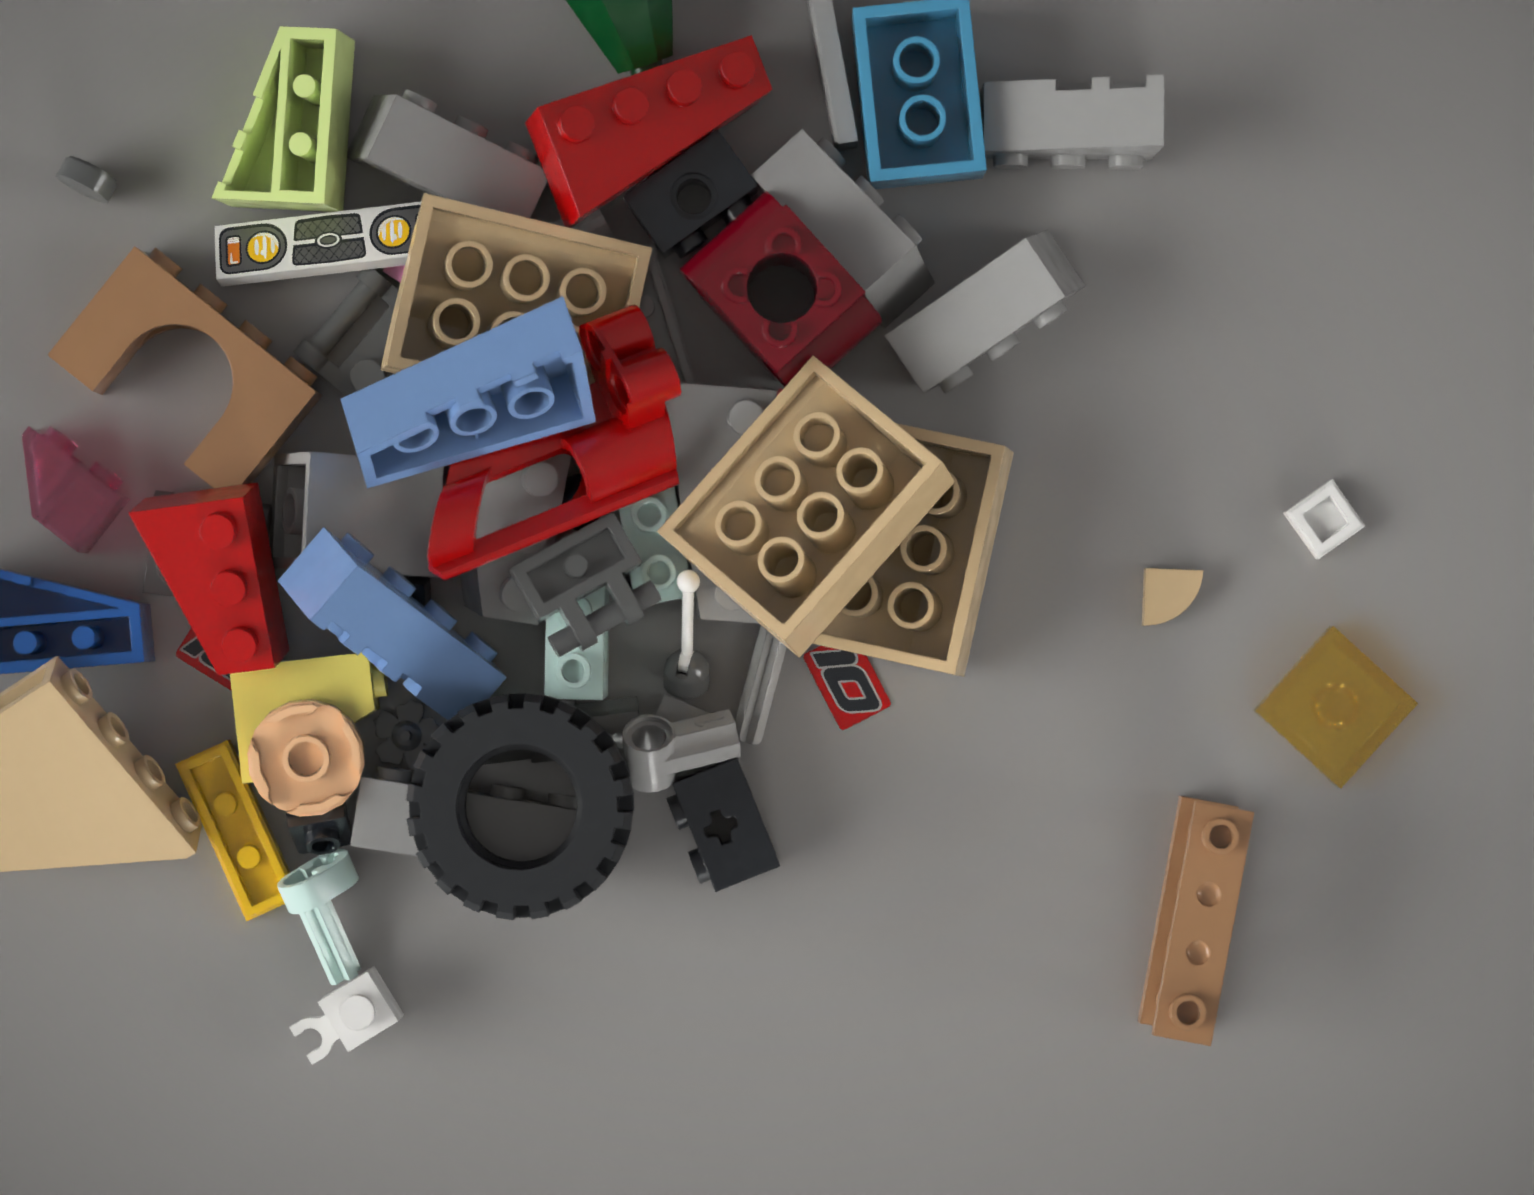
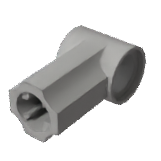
[622,709,741,793]

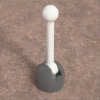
[663,570,710,698]

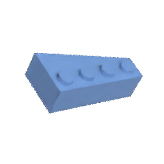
[341,296,596,489]

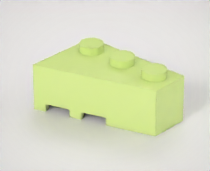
[212,26,355,212]

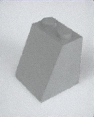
[270,452,447,577]

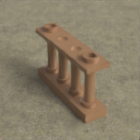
[1138,795,1254,1046]

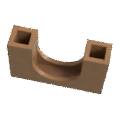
[47,246,323,488]

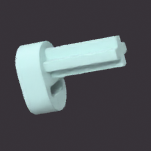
[277,849,361,985]

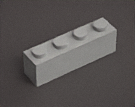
[350,766,577,861]

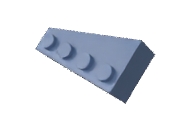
[278,527,507,720]

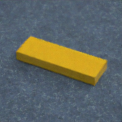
[175,740,290,921]

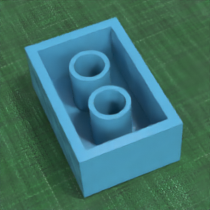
[851,0,987,189]

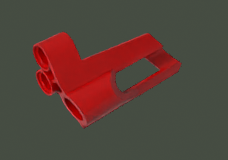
[427,304,681,580]

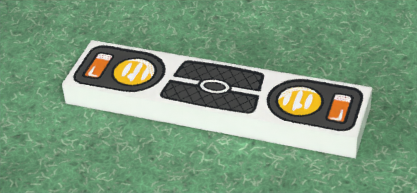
[214,202,421,287]

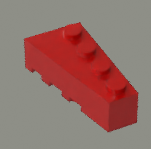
[525,35,772,228]

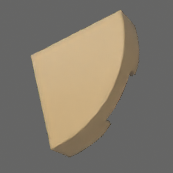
[1142,568,1203,626]

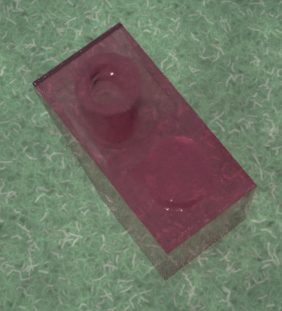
[22,425,130,554]

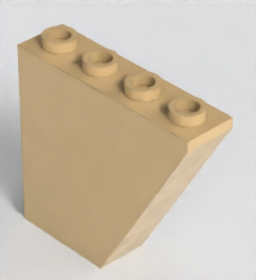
[0,655,202,872]

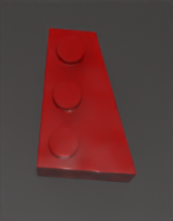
[128,482,290,675]

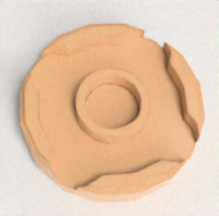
[247,699,365,817]

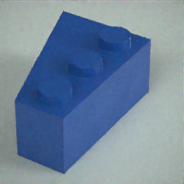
[0,568,155,675]

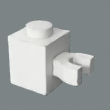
[289,966,404,1065]

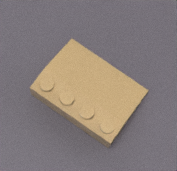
[380,193,652,385]
[657,356,955,658]
[812,423,1014,677]

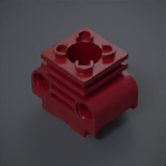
[679,191,883,388]

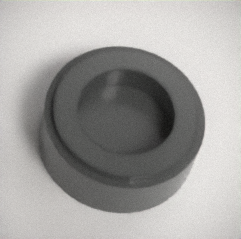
[56,156,117,204]

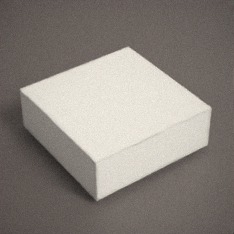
[1283,479,1365,560]

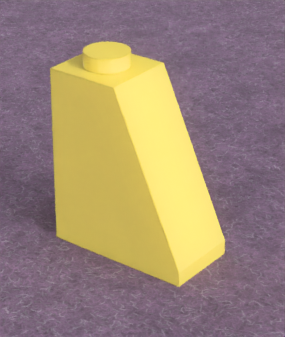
[230,653,388,784]

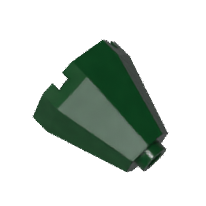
[565,0,673,75]

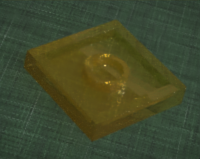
[1253,626,1418,789]

